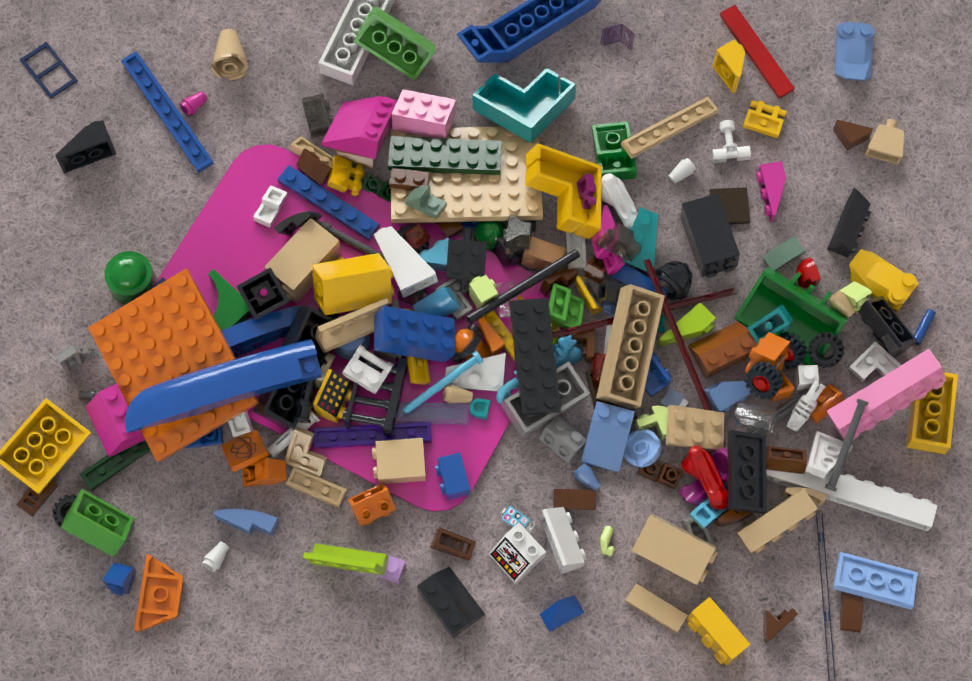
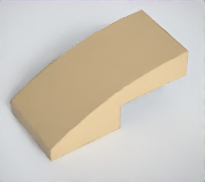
[782,487,827,506]

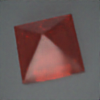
[404,224,430,249]

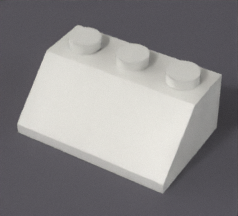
[541,507,586,574]

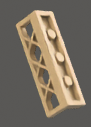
[315,298,389,353]

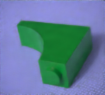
[208,269,253,331]

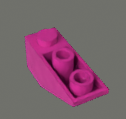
[756,161,786,222]

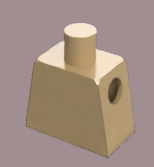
[865,119,904,165]

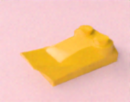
[849,249,919,313]

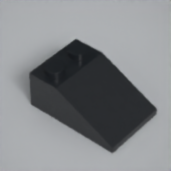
[55,120,116,173]

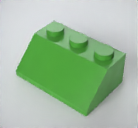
[61,489,134,557]

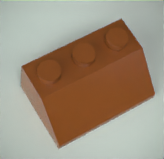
[688,321,758,378]

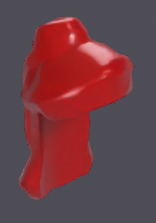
[681,445,728,510]

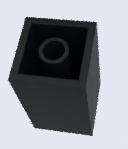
[680,193,740,278]

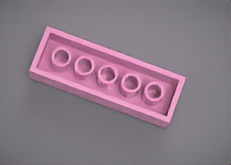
[827,349,946,440]

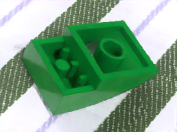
[592,121,637,180]

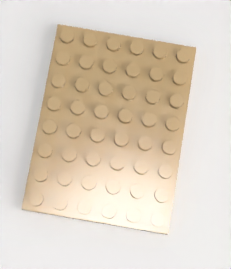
[391,126,543,223]

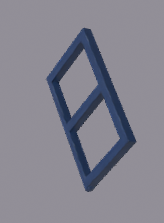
[20,42,78,99]

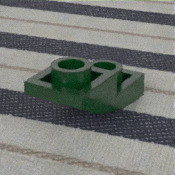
[362,172,391,202]

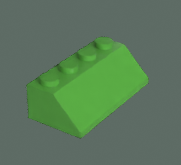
[354,5,435,81]

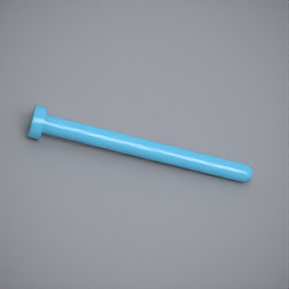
[403,351,484,414]

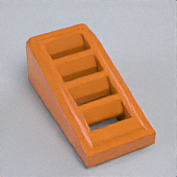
[478,317,505,356]

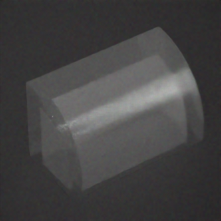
[734,402,780,433]

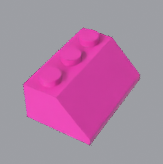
[85,383,145,458]

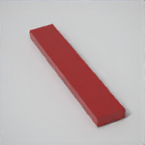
[720,5,795,99]

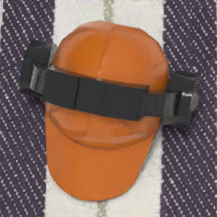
[450,324,490,364]

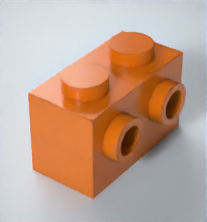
[347,483,396,526]

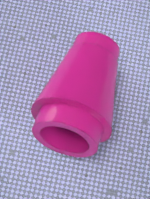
[180,91,208,116]

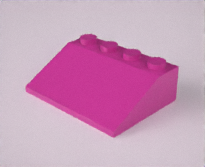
[321,96,397,159]

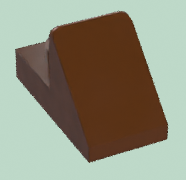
[584,255,607,284]
[572,320,596,363]
[763,608,798,644]

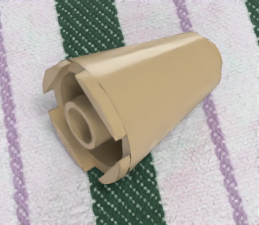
[211,29,248,80]

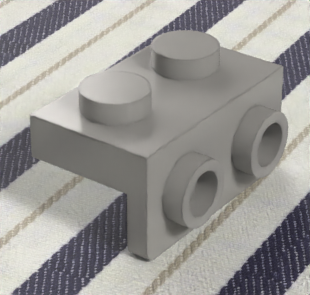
[539,416,587,463]

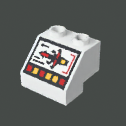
[489,523,546,584]

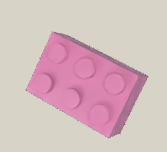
[392,89,456,138]

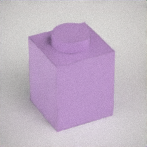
[380,555,406,584]

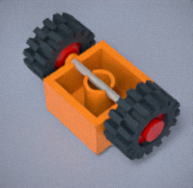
[744,332,808,400]

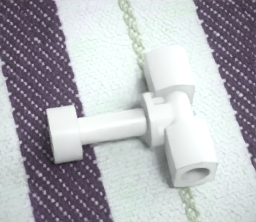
[712,120,751,163]

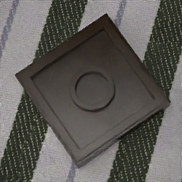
[709,187,750,225]

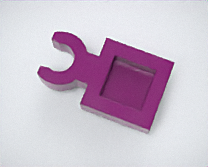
[577,174,596,210]

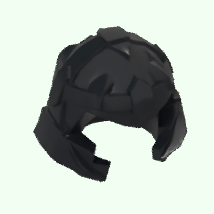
[655,261,693,300]

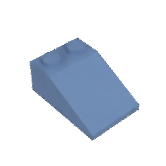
[581,402,635,472]

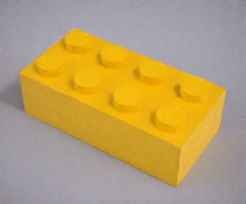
[906,372,958,455]

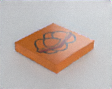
[221,429,269,472]

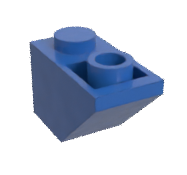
[103,563,136,596]

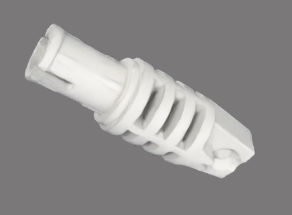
[787,380,825,432]

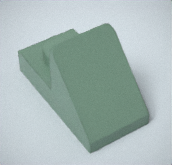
[404,185,447,220]

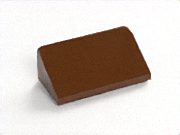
[766,446,807,474]

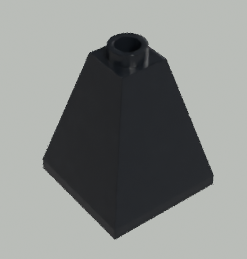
[236,267,289,320]

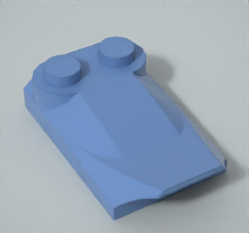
[835,22,875,81]

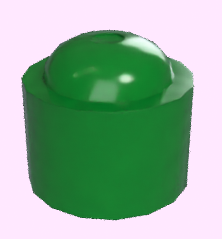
[104,251,157,305]

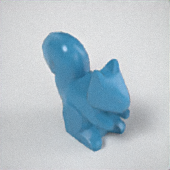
[553,335,582,369]

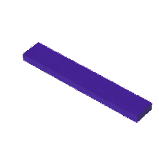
[313,422,432,449]

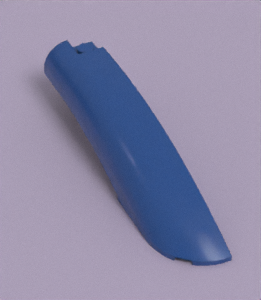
[125,339,322,434]

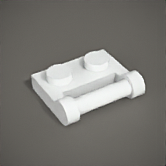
[342,345,394,394]

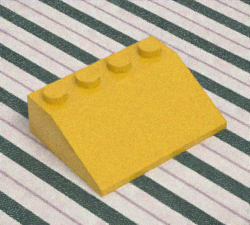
[0,398,92,494]

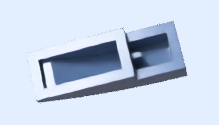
[213,509,279,536]

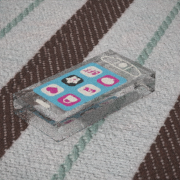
[496,502,539,536]

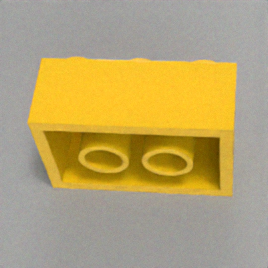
[687,597,750,666]

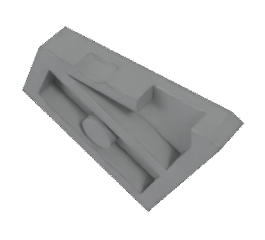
[56,346,99,374]

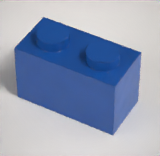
[435,452,470,500]

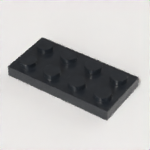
[728,430,767,514]

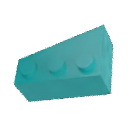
[621,207,659,271]

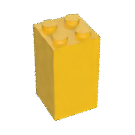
[312,253,394,315]

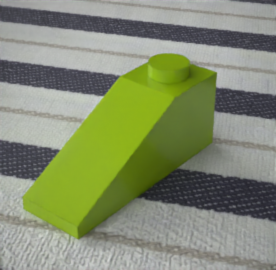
[657,303,716,347]

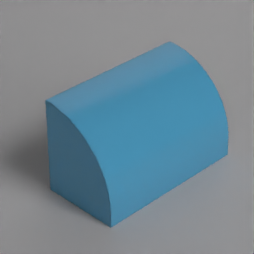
[412,286,461,317]

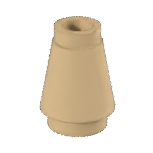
[828,290,855,318]
[443,385,473,404]

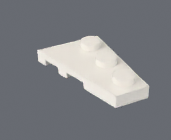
[445,353,506,392]
[805,431,853,479]

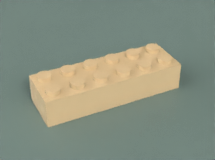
[596,284,665,409]

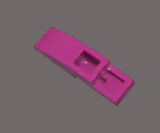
[592,205,625,275]

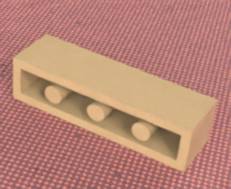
[737,488,818,554]

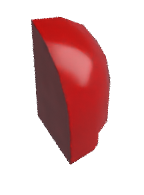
[796,257,821,289]

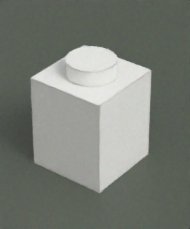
[795,365,819,391]

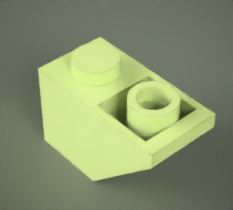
[840,281,872,314]

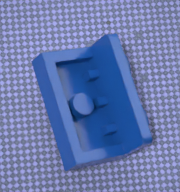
[645,353,671,397]

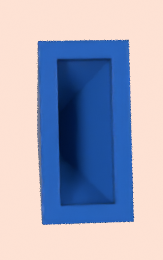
[540,595,584,632]

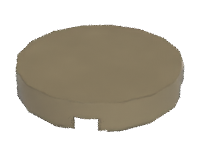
[314,353,336,390]

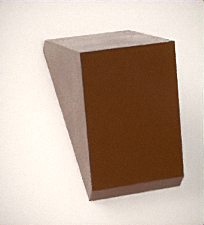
[833,120,873,150]

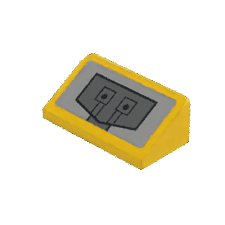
[575,276,603,315]

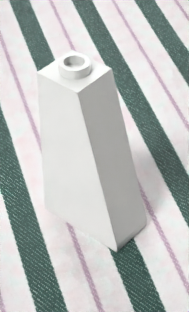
[374,226,438,298]

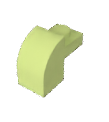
[635,406,667,440]

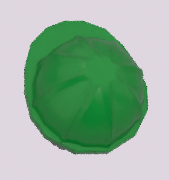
[474,221,510,250]

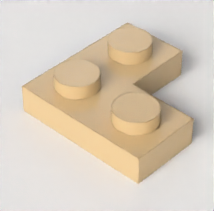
[285,426,327,477]

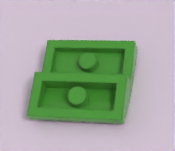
[549,283,585,334]

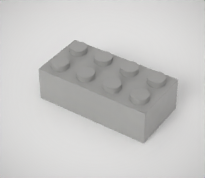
[501,362,590,438]

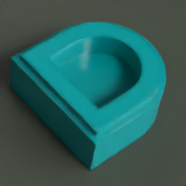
[469,398,491,420]

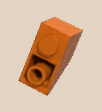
[242,458,287,487]

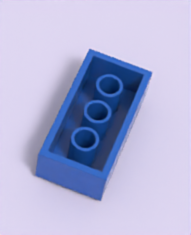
[374,306,455,362]

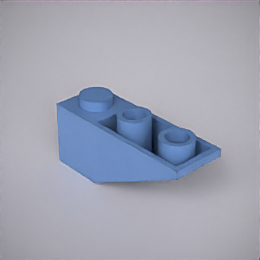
[704,381,755,412]

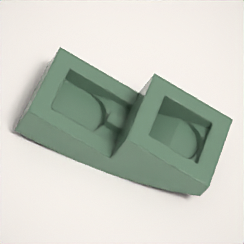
[762,236,806,271]

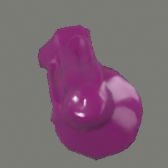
[679,448,728,506]

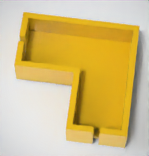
[525,143,602,239]

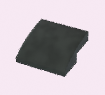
[274,211,322,235]

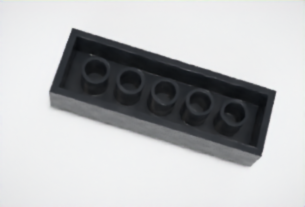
[252,306,333,429]

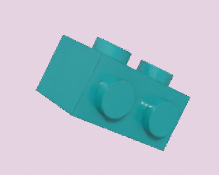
[747,305,793,344]

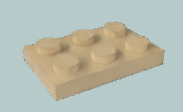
[666,405,725,451]

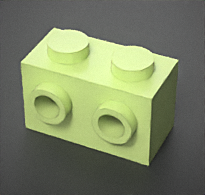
[469,275,498,309]

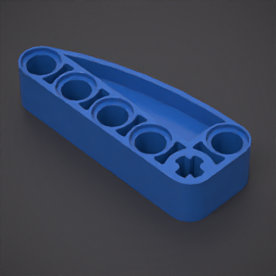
[222,305,303,358]

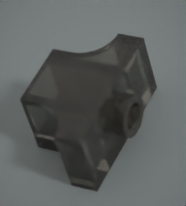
[503,214,532,255]
[598,223,641,262]

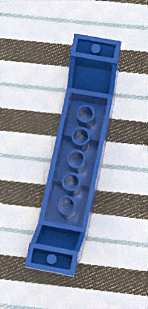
[457,0,601,63]

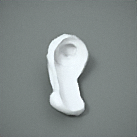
[601,173,638,233]

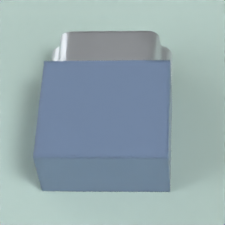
[659,387,689,407]

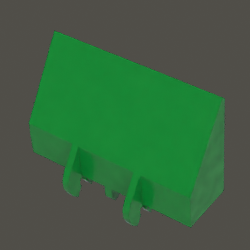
[734,267,849,365]

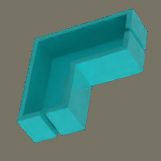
[472,68,576,143]

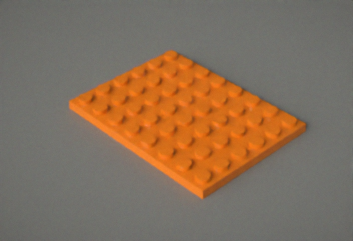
[88,268,259,462]

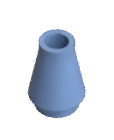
[573,463,601,490]

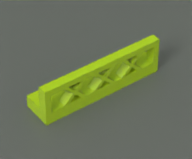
[303,543,389,576]

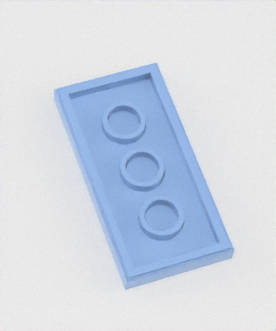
[833,552,918,610]

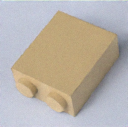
[372,438,426,484]

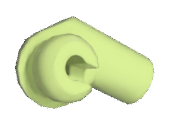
[600,526,615,557]

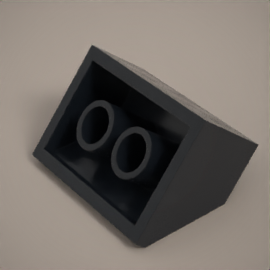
[827,188,871,258]
[859,296,917,357]
[417,566,485,638]

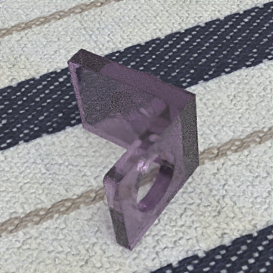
[601,24,635,49]

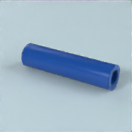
[914,309,936,345]

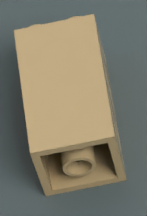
[264,218,342,304]
[632,513,718,585]

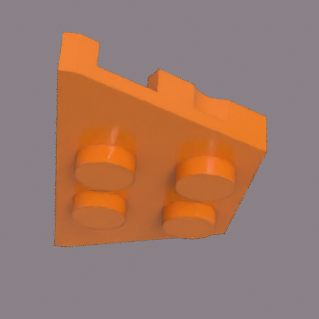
[134,554,184,632]

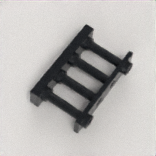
[342,356,408,437]

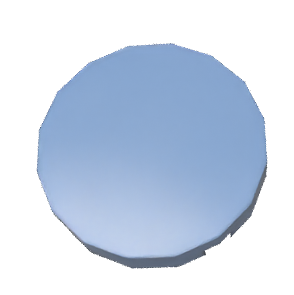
[624,429,662,468]

